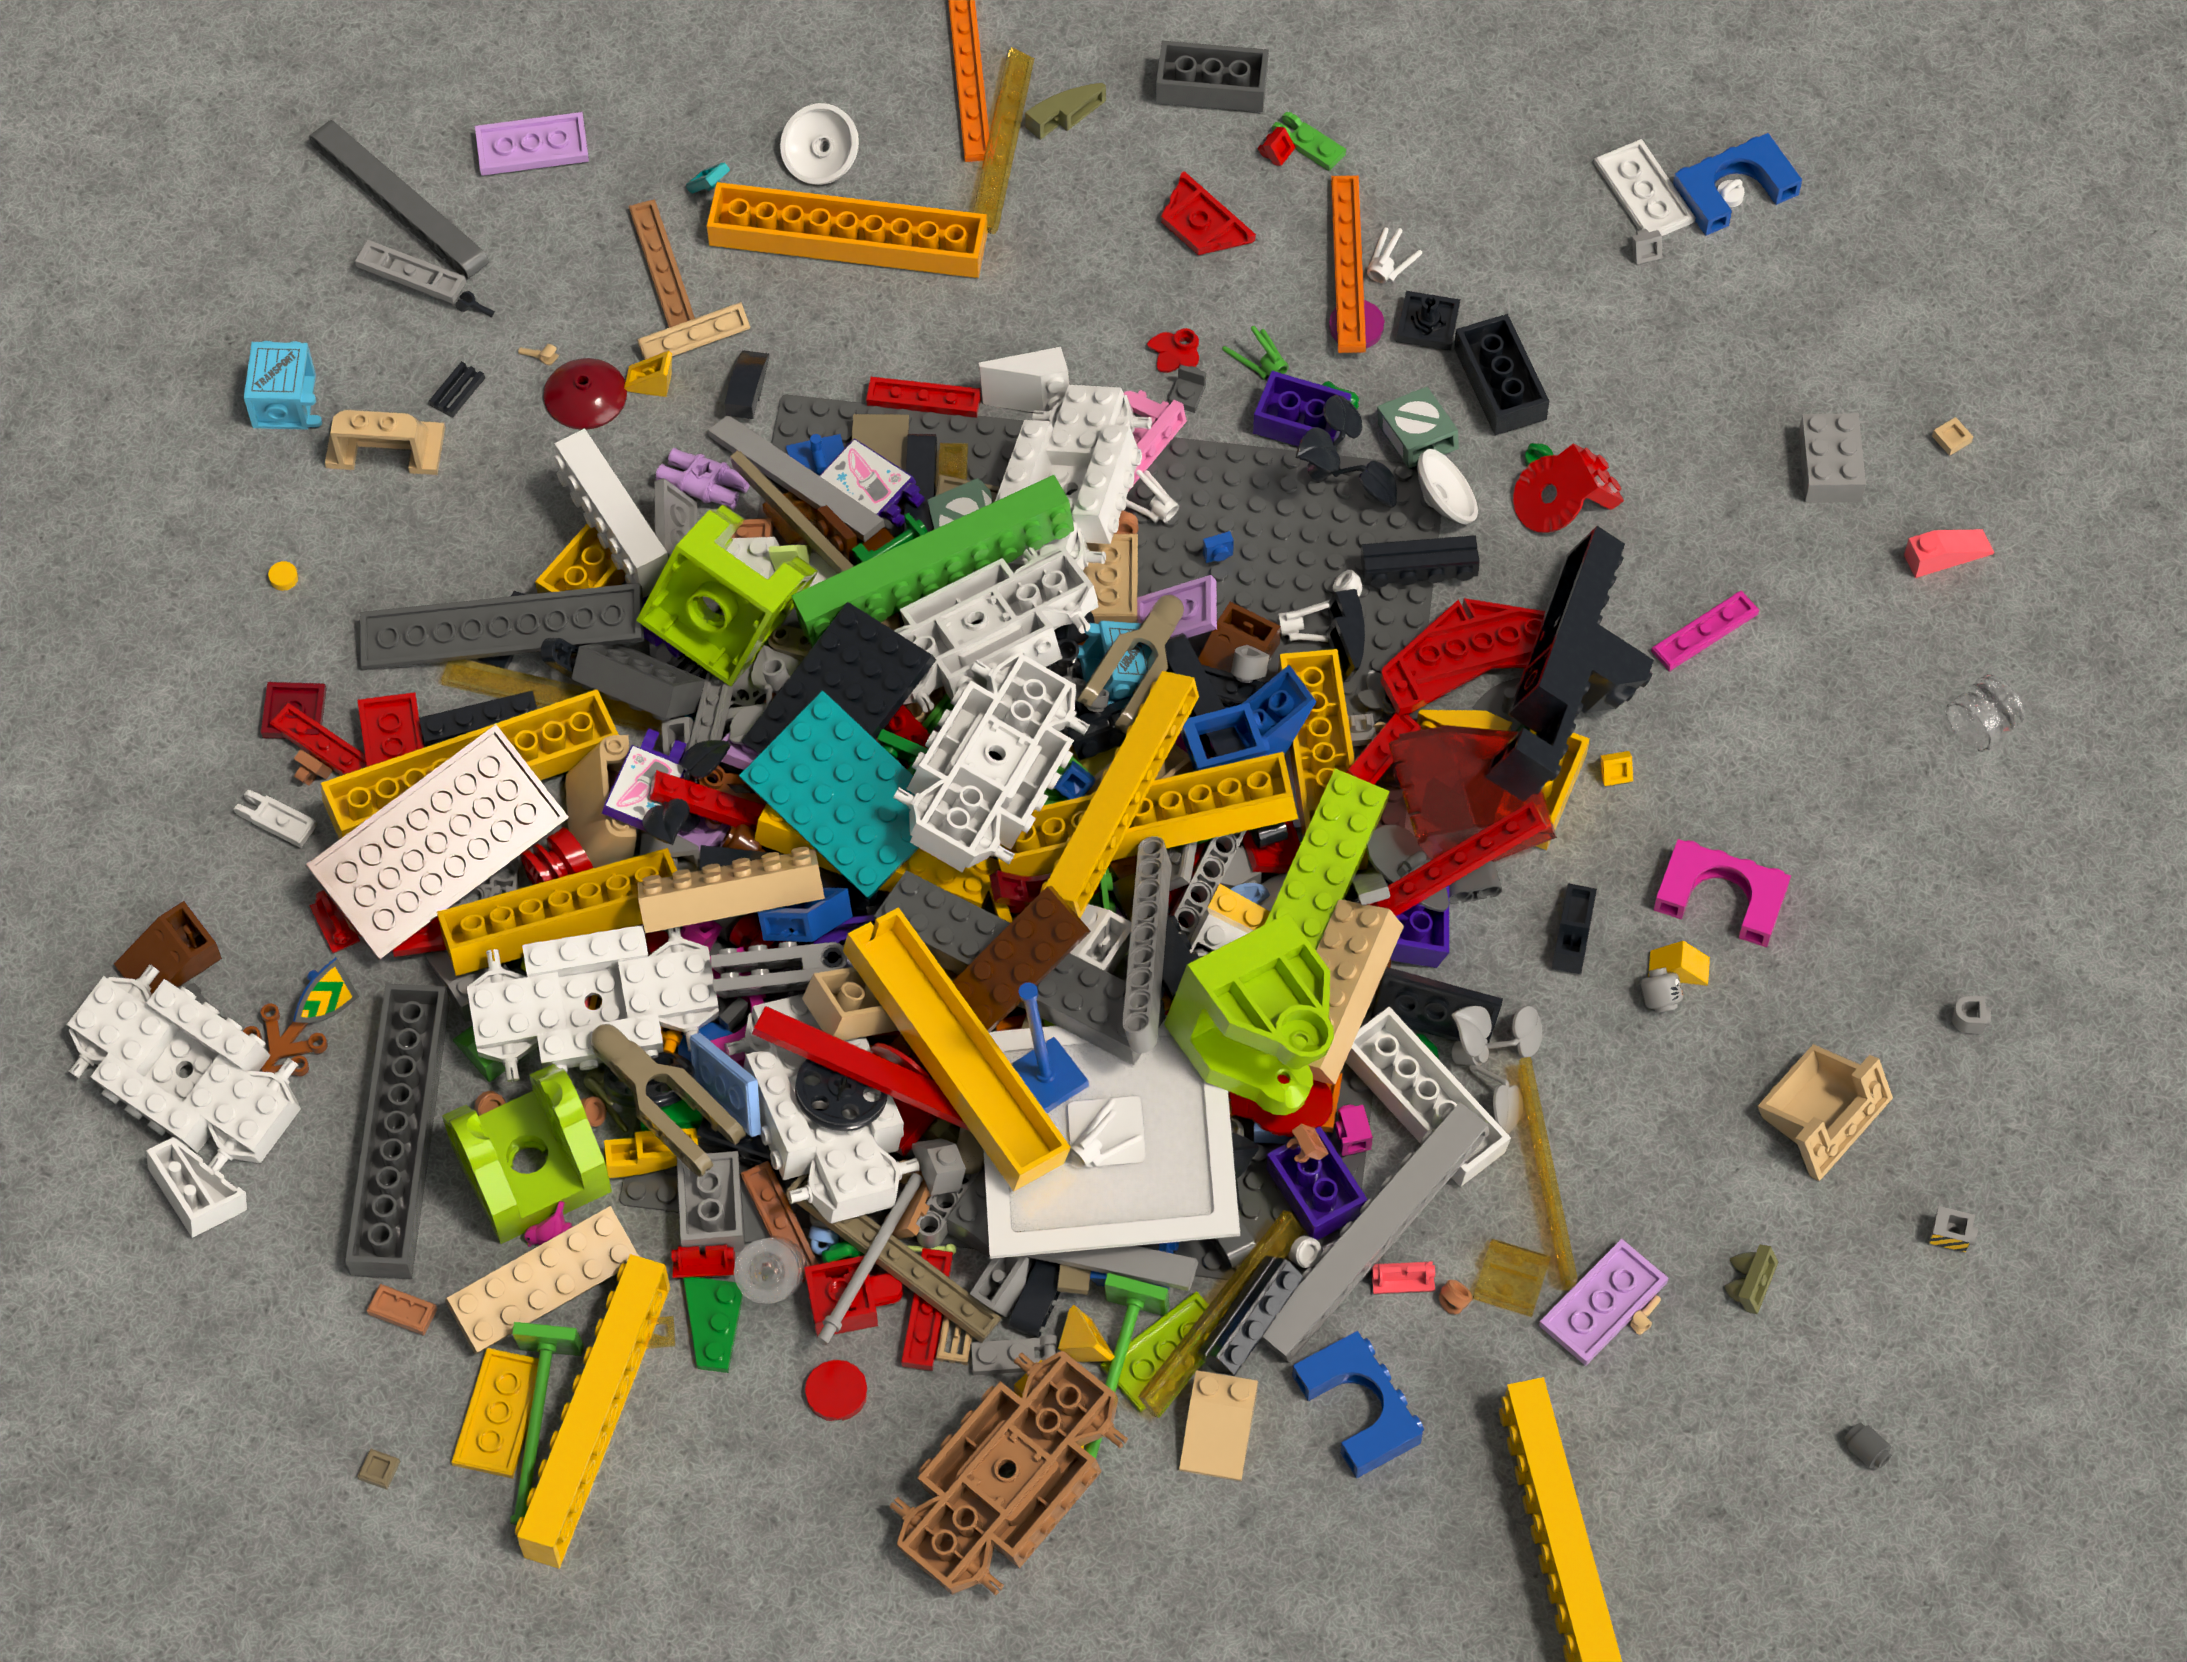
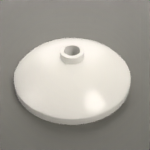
[780,103,859,185]
[1417,449,1478,524]

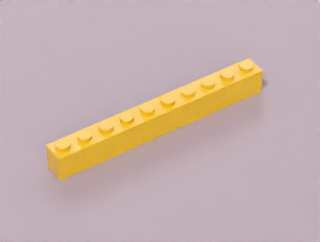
[1040,671,1199,918]

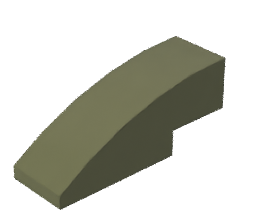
[1025,83,1106,140]

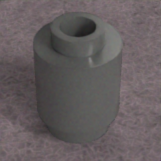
[1844,1422,1892,1469]

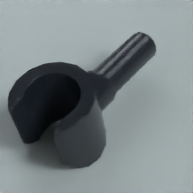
[455,291,495,317]

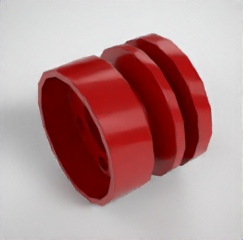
[520,827,593,885]

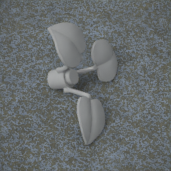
[729,645,798,745]
[1452,1006,1542,1134]

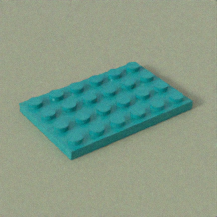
[739,691,919,900]

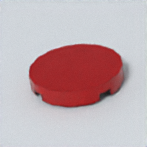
[805,1360,868,1421]

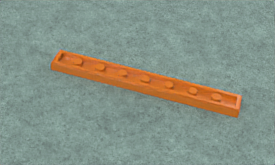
[948,0,992,162]
[1331,175,1366,353]

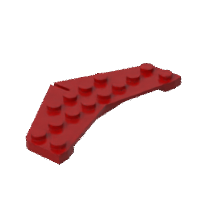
[1380,598,1546,716]

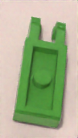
[1271,111,1346,171]

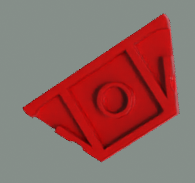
[1161,171,1256,255]

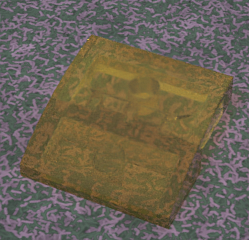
[1473,1239,1551,1317]

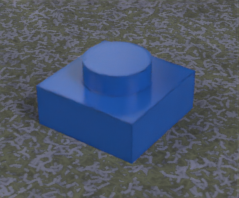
[1203,531,1234,563]

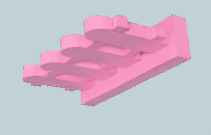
[1124,390,1187,492]

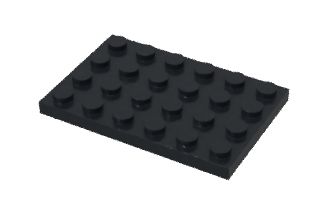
[741,602,936,755]

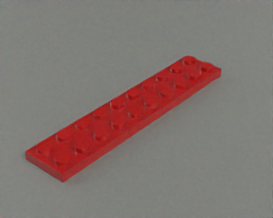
[357,692,447,957]

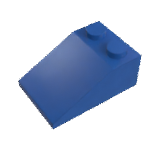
[1234,665,1317,755]

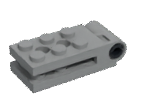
[711,942,854,999]

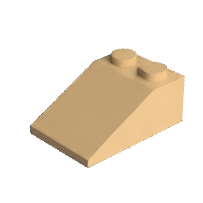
[1179,1370,1258,1481]

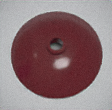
[544,358,627,430]

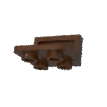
[816,505,894,564]

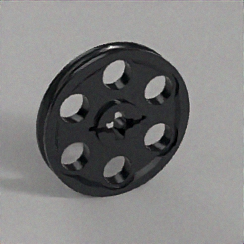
[603,1052,696,1108]
[795,1059,888,1131]

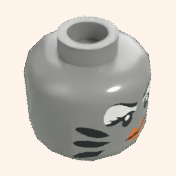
[1641,967,1683,1013]

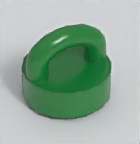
[1525,443,1553,467]

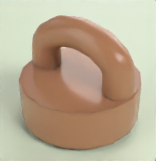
[1114,510,1138,534]
[474,1091,506,1116]
[581,1096,607,1127]
[1439,1280,1472,1315]

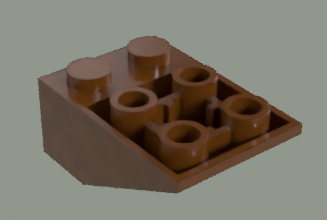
[1198,601,1281,706]
[114,901,222,994]

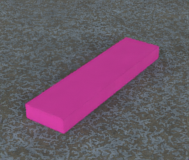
[1651,590,1759,672]

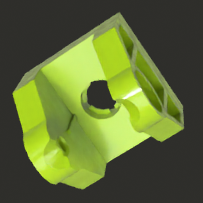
[636,505,818,687]
[1164,913,1334,1115]
[442,1064,612,1244]

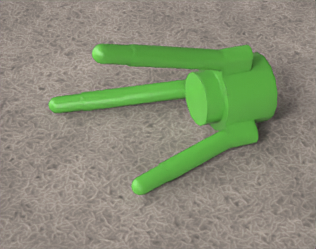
[1222,326,1289,380]

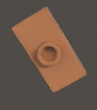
[367,1284,437,1336]

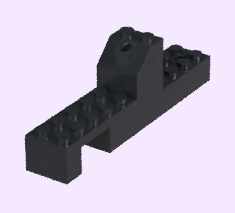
[1485,526,1654,802]

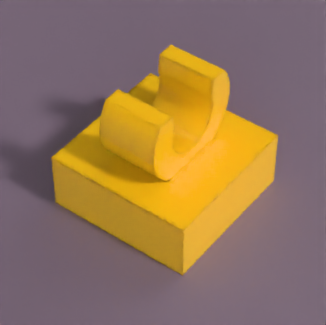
[1601,751,1633,786]

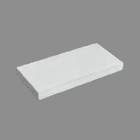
[1594,139,1696,236]

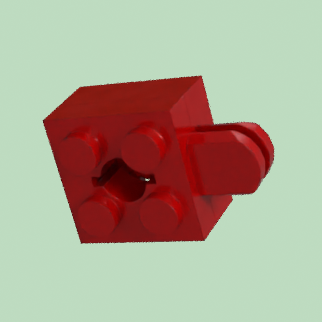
[804,1255,903,1337]

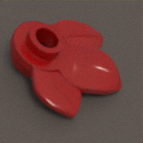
[1147,328,1199,373]

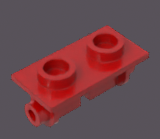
[309,890,360,953]
[672,1244,735,1278]

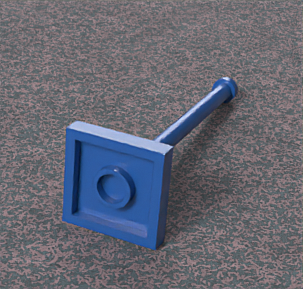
[1011,982,1090,1113]

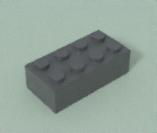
[1156,40,1269,112]
[572,644,705,721]

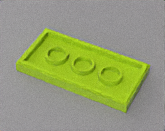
[1101,1291,1221,1413]

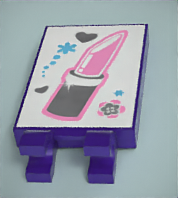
[819,438,925,527]
[602,728,687,832]

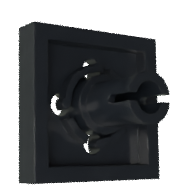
[1396,291,1461,351]

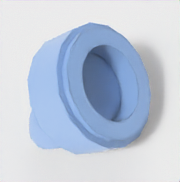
[808,1225,840,1256]

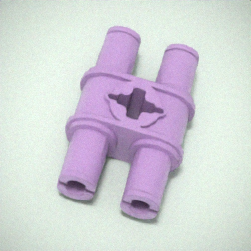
[655,448,750,509]

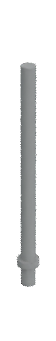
[817,1173,923,1345]

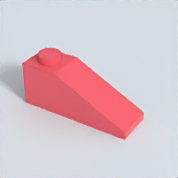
[1904,529,1994,578]

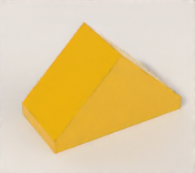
[624,351,672,397]
[1648,941,1710,986]
[1058,1305,1115,1362]

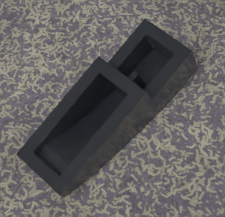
[724,350,770,419]
[1325,589,1365,682]
[1552,883,1597,974]

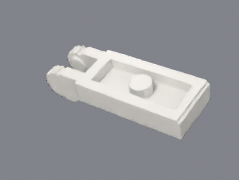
[233,790,317,848]

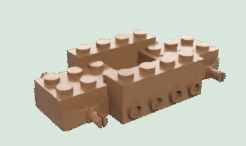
[890,1351,1128,1596]

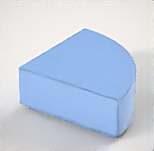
[1231,883,1270,904]

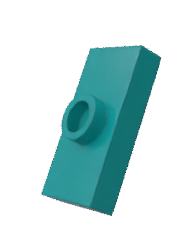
[685,162,730,194]

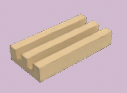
[937,1315,973,1365]

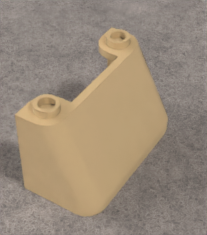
[565,735,637,868]

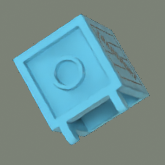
[244,341,322,430]
[1077,621,1152,705]

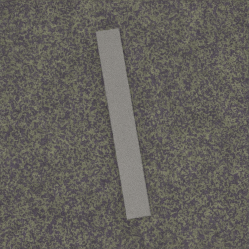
[708,416,885,542]

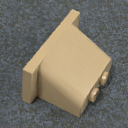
[325,410,445,475]
[1758,1044,1893,1181]

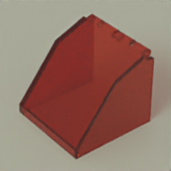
[1389,725,1557,862]

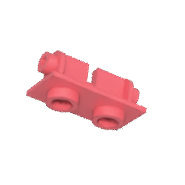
[1371,1262,1435,1294]

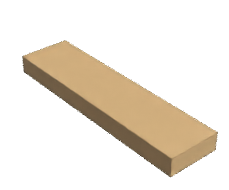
[637,302,750,360]

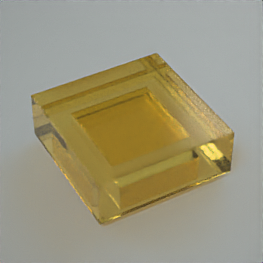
[644,1316,676,1349]

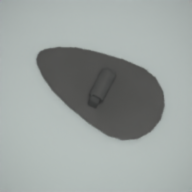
[1366,825,1449,912]

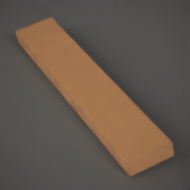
[629,199,695,328]

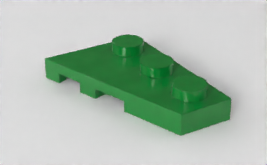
[684,1277,745,1373]

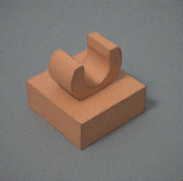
[294,749,333,786]
[1287,1124,1329,1163]

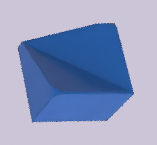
[1054,760,1096,800]

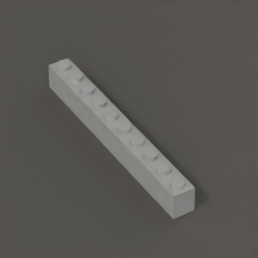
[1261,1102,1490,1363]

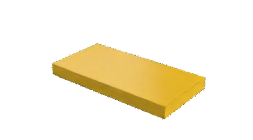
[451,1348,539,1479]

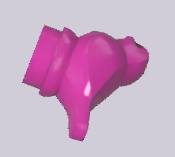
[524,1201,573,1247]

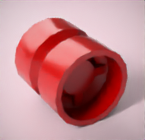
[730,912,787,952]

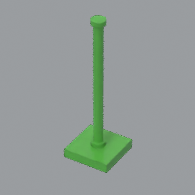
[1085,1273,1170,1459]
[510,1322,584,1525]

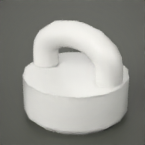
[1717,179,1745,207]
[1333,570,1362,597]
[1289,1236,1322,1268]

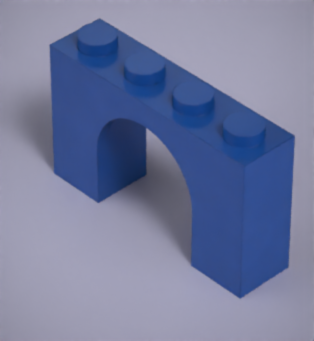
[1673,133,1802,236]
[1292,1331,1424,1479]

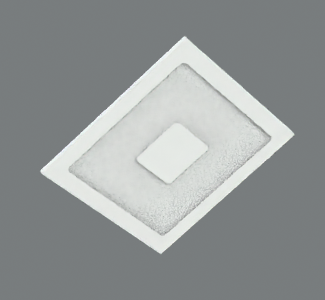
[984,1015,1240,1259]

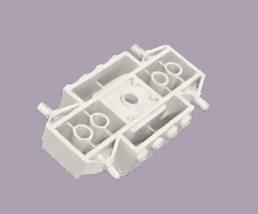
[995,385,1152,573]
[894,547,1099,712]
[893,652,1090,872]
[467,925,719,1082]
[67,964,301,1172]
[725,994,919,1223]

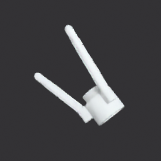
[1366,227,1422,284]
[1126,470,1179,523]
[1278,600,1330,642]
[1070,1099,1142,1166]

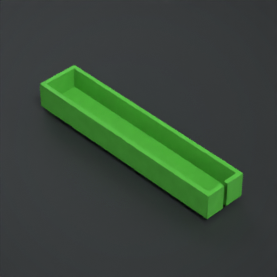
[791,475,1075,648]

